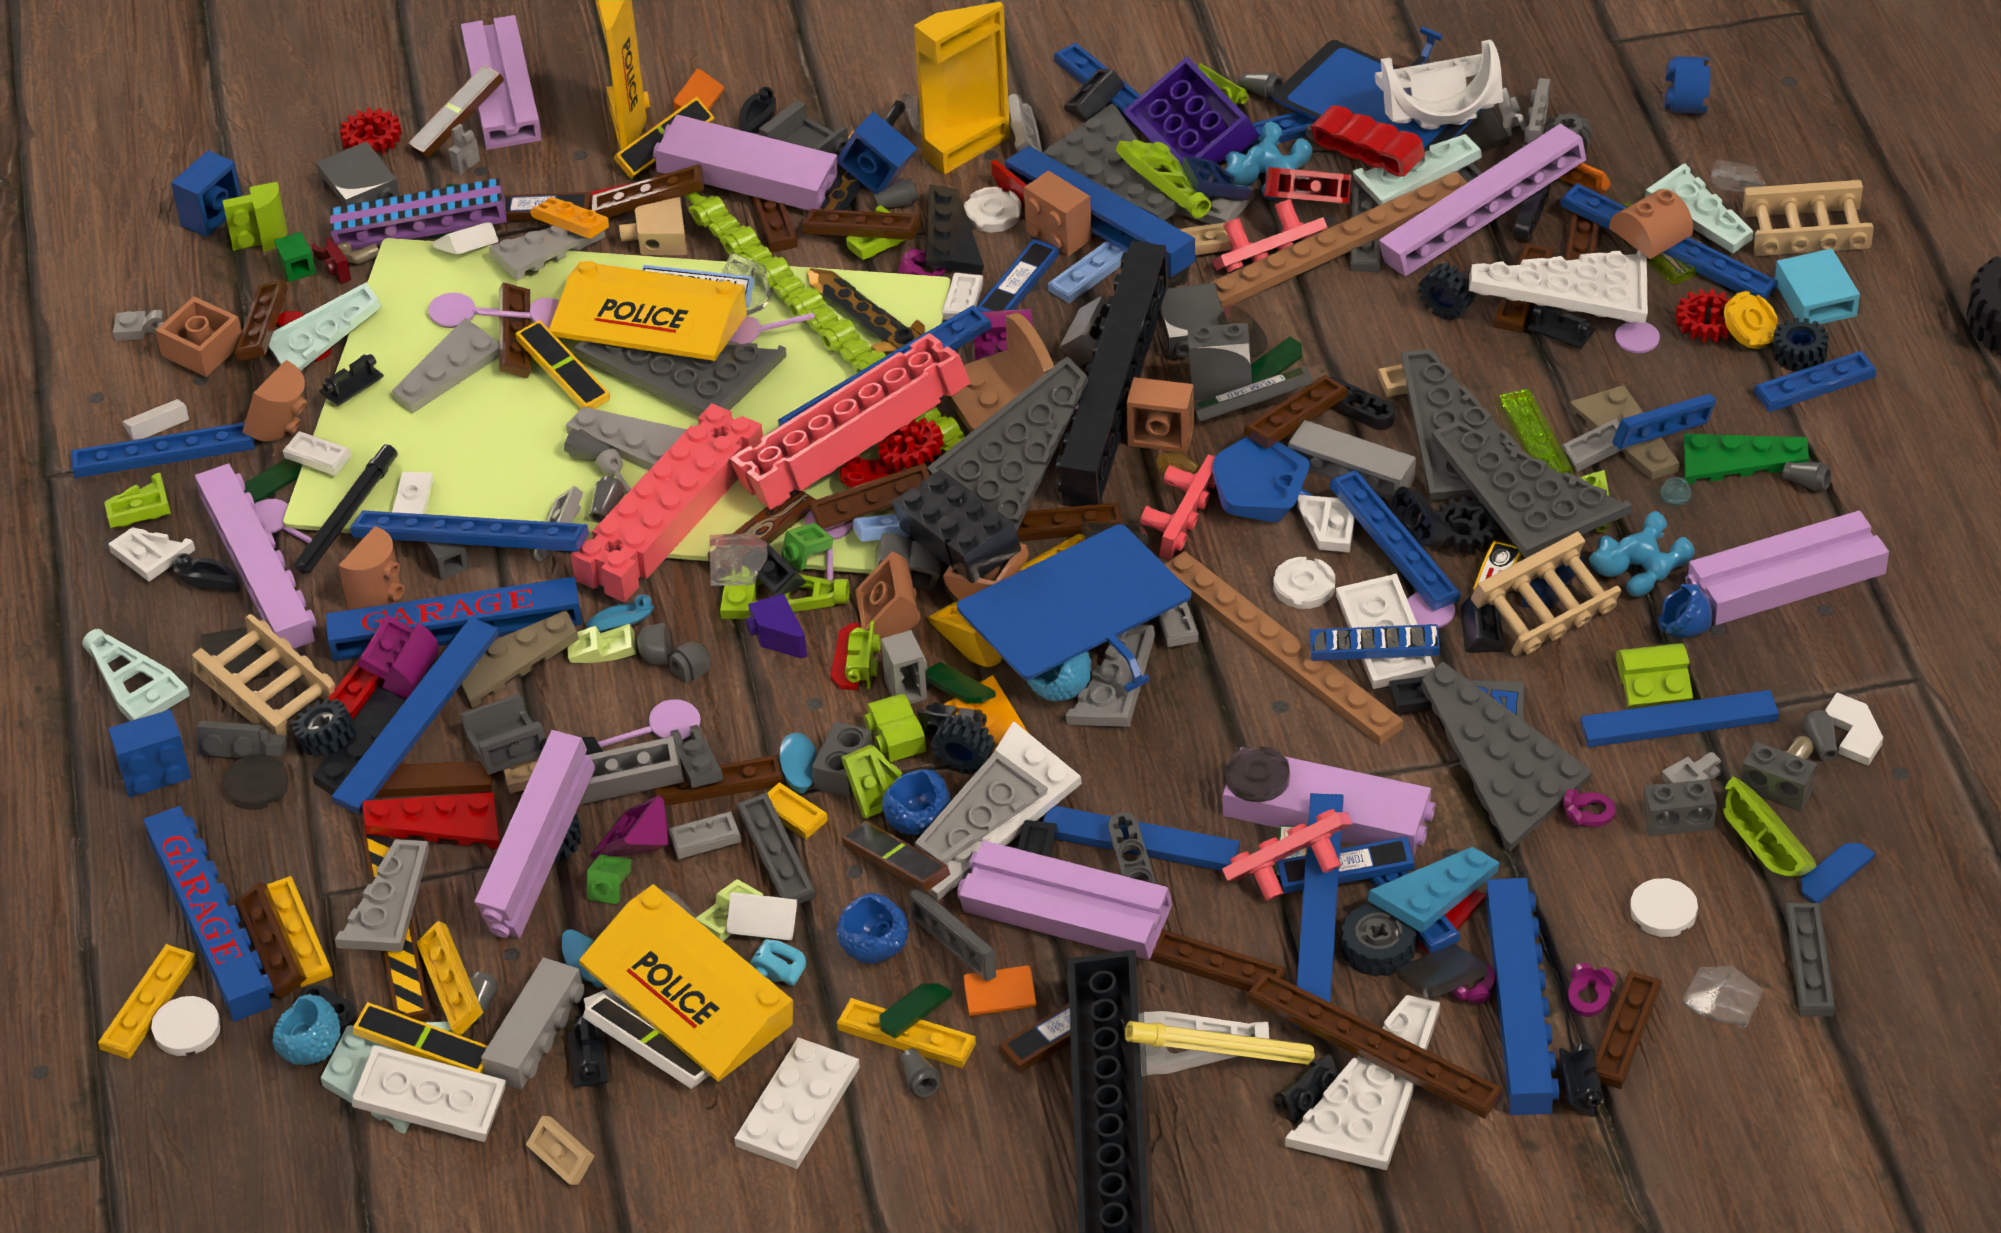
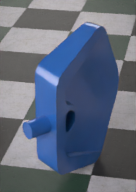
[1212,437,1313,523]

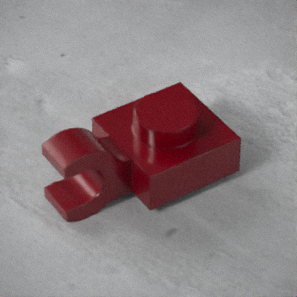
[311,238,351,284]

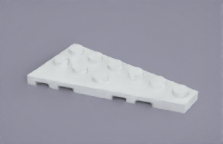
[927,721,1082,901]
[1285,995,1440,1170]

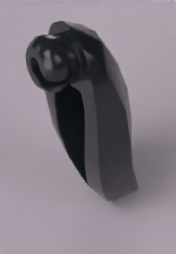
[737,87,776,134]
[174,553,239,592]

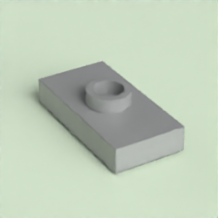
[1562,418,1627,472]
[1157,602,1198,647]
[668,811,741,859]

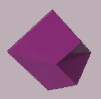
[590,795,669,859]

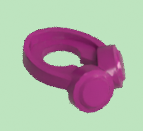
[898,248,946,277]
[1563,789,1616,827]
[1447,961,1495,1004]
[1568,963,1616,1017]

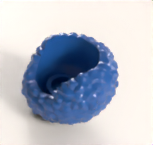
[882,769,951,836]
[836,892,909,964]

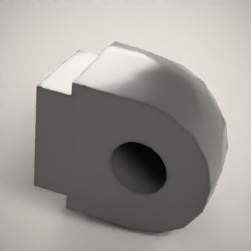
[637,622,672,665]
[669,641,711,683]

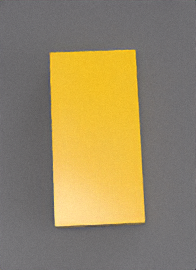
[768,782,828,840]

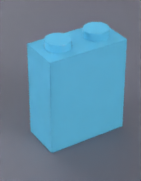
[1775,248,1860,325]

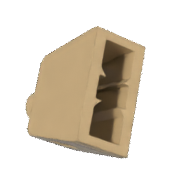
[619,197,687,256]

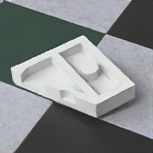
[1297,495,1355,552]
[109,527,195,581]

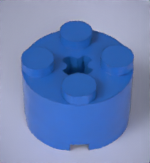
[1664,56,1710,114]

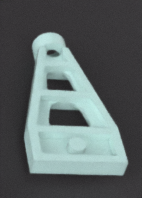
[82,629,190,721]

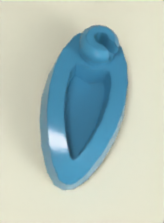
[586,594,654,632]
[780,732,817,794]
[562,929,604,988]

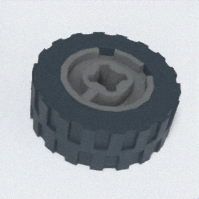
[1341,904,1416,977]

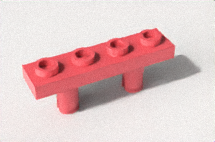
[1212,199,1327,273]
[1140,454,1216,561]
[1222,809,1353,901]

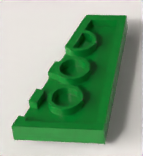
[1683,434,1809,486]

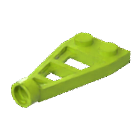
[1115,140,1211,218]
[720,565,850,619]

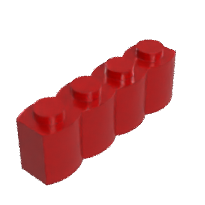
[1310,105,1425,177]

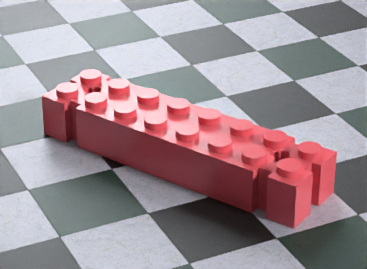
[730,333,971,510]
[570,403,763,603]

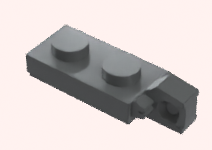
[197,721,287,759]

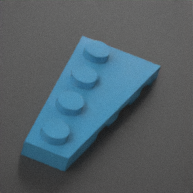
[1367,847,1500,933]

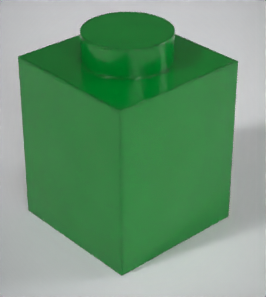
[274,232,316,282]

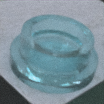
[1660,477,1692,505]

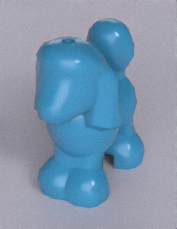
[1224,121,1312,200]
[1589,511,1694,598]

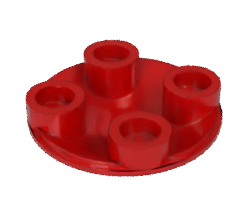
[839,457,897,488]

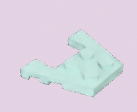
[321,1022,455,1133]

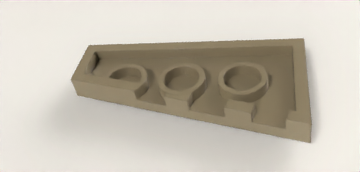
[1569,385,1679,480]
[461,610,579,709]

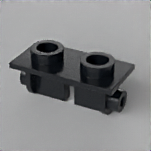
[1528,305,1595,349]
[319,354,384,407]
[917,702,987,736]
[568,1017,609,1088]
[1559,1043,1603,1117]
[1273,1054,1338,1123]

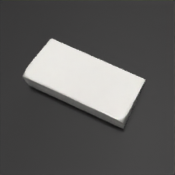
[432,222,498,254]
[122,399,189,440]
[726,892,797,940]

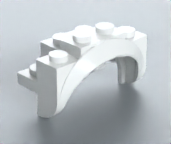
[1375,40,1503,129]

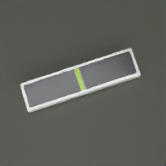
[583,995,710,1089]

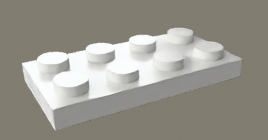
[1336,574,1435,689]
[735,1037,860,1169]
[352,1045,506,1142]

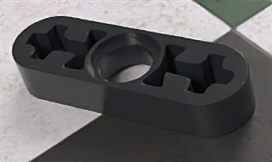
[1514,183,1551,242]
[1330,377,1395,430]
[1392,486,1447,549]

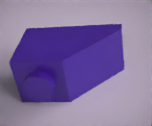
[745,593,807,658]

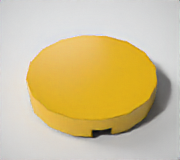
[1724,291,1779,349]

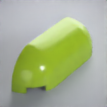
[1723,776,1817,877]

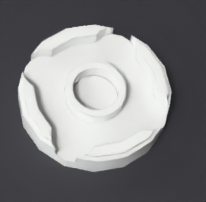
[964,187,1022,233]
[1273,557,1335,609]
[1630,878,1698,937]
[151,996,220,1056]

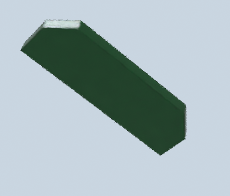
[1251,336,1302,383]
[244,459,303,503]
[925,662,996,703]
[879,983,953,1039]

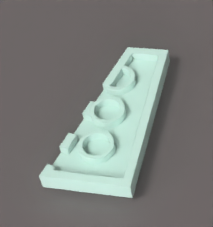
[1353,134,1482,205]
[1645,163,1753,253]

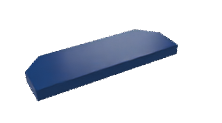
[1801,843,1876,903]

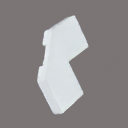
[1825,693,1883,766]

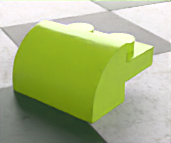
[222,181,288,252]
[1615,643,1693,709]

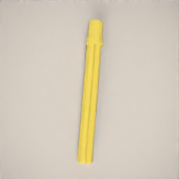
[1125,1021,1315,1065]

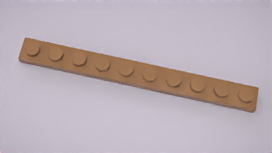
[1210,171,1468,309]
[1164,551,1403,745]

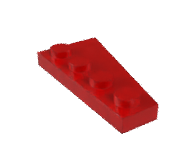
[363,792,499,849]

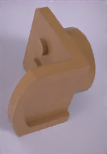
[945,312,1054,433]

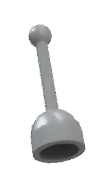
[596,449,631,494]

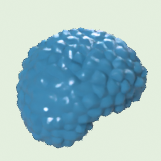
[1026,651,1092,701]
[272,994,341,1065]

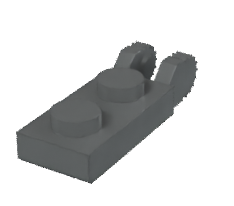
[670,725,723,789]

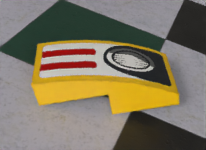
[1473,541,1523,598]

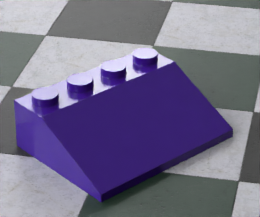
[1123,56,1260,166]

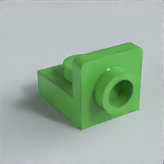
[781,522,834,571]
[587,854,631,904]

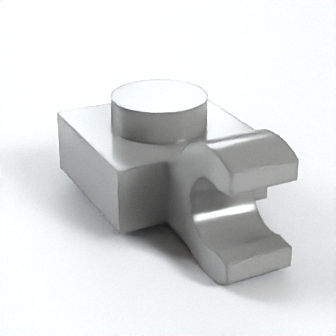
[1498,88,1527,136]
[449,124,480,175]
[113,310,164,341]
[1662,752,1721,784]

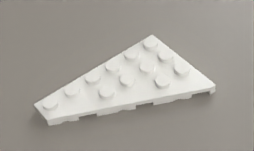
[1469,251,1648,324]

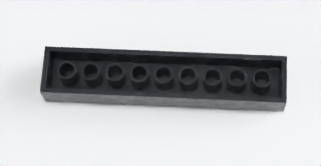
[1056,241,1168,507]
[1068,950,1155,1233]

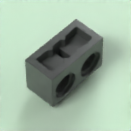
[811,721,876,798]
[1741,741,1817,811]
[1642,779,1717,837]

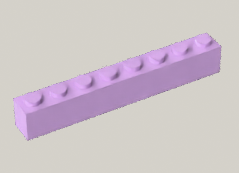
[1379,124,1587,277]
[195,463,317,649]

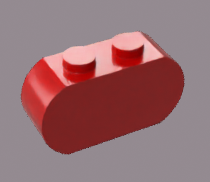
[1264,167,1351,204]

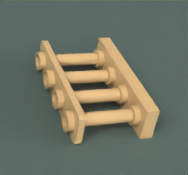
[1742,180,1874,256]
[1471,532,1622,657]
[192,614,335,739]

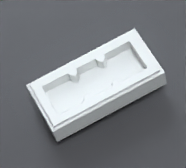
[942,273,983,320]
[283,431,352,476]
[393,472,434,514]

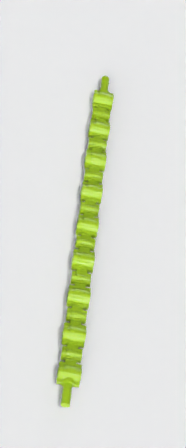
[684,192,965,454]

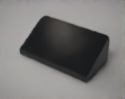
[1063,69,1124,121]
[742,540,807,595]
[1461,593,1504,653]

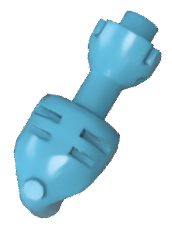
[750,939,807,986]

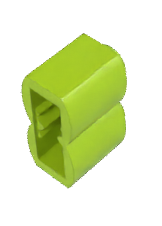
[864,693,926,762]

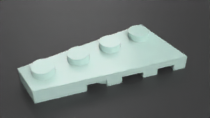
[268,282,381,371]

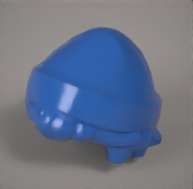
[1657,584,1712,639]

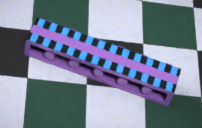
[330,178,507,249]

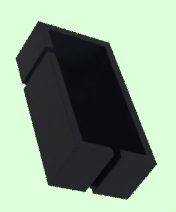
[892,469,1022,583]

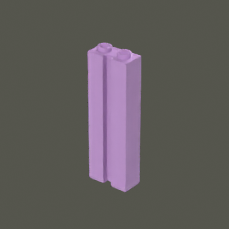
[461,15,542,150]
[653,115,837,211]
[1685,510,1889,625]
[474,730,595,939]
[1223,747,1436,858]
[957,840,1173,960]

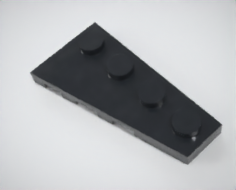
[925,185,984,275]
[312,685,405,795]

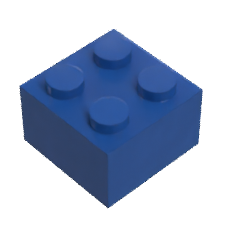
[837,111,917,194]
[171,150,242,237]
[108,709,191,797]

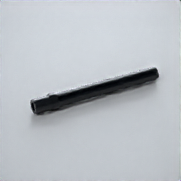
[295,444,398,575]

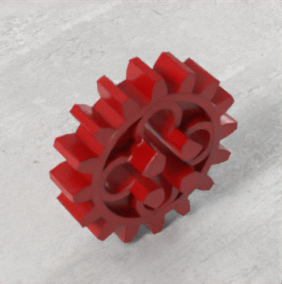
[339,107,402,154]
[1675,289,1731,343]
[878,417,945,472]

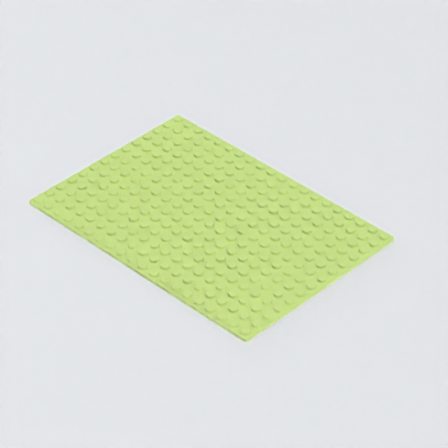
[283,238,951,574]

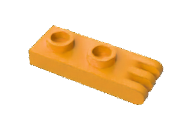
[530,197,609,239]

